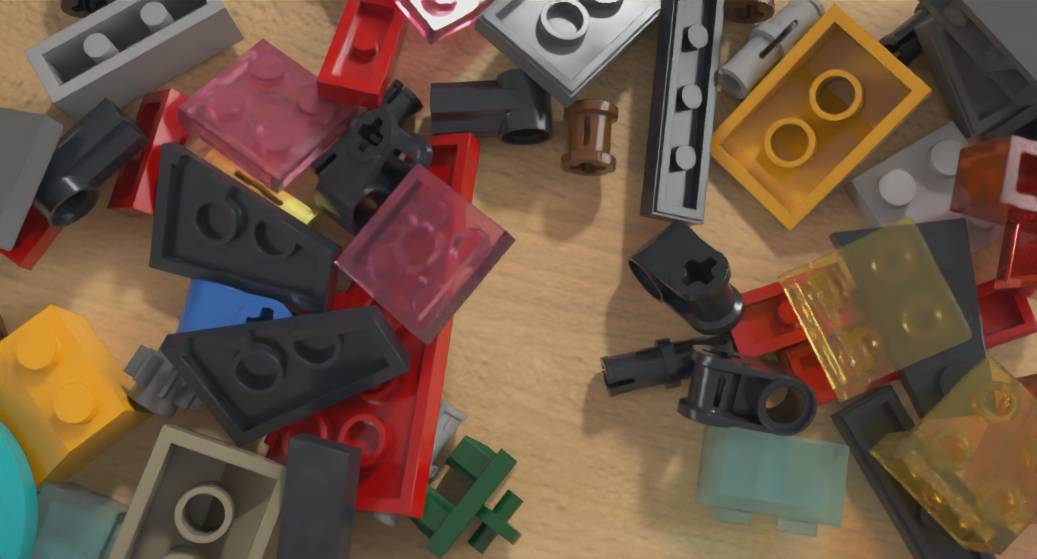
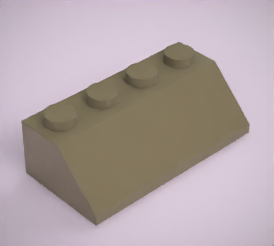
[108,423,287,559]

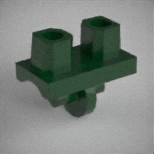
[409,435,524,559]

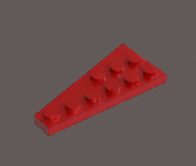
[263,133,481,518]

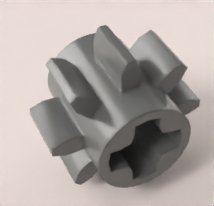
[123,342,202,419]

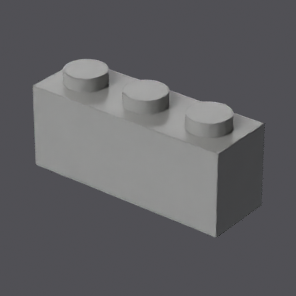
[24,0,244,122]

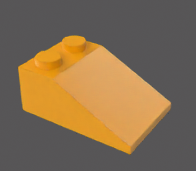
[710,3,932,231]
[0,304,154,502]

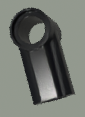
[430,68,554,145]
[32,98,149,228]

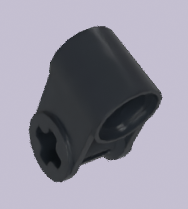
[314,108,433,241]
[627,220,745,336]
[677,345,817,436]

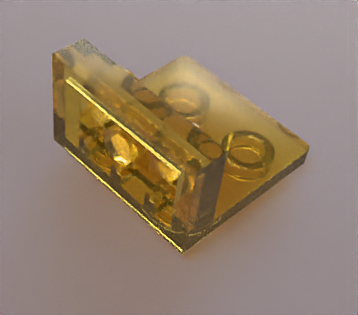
[777,217,972,402]
[869,357,1037,555]

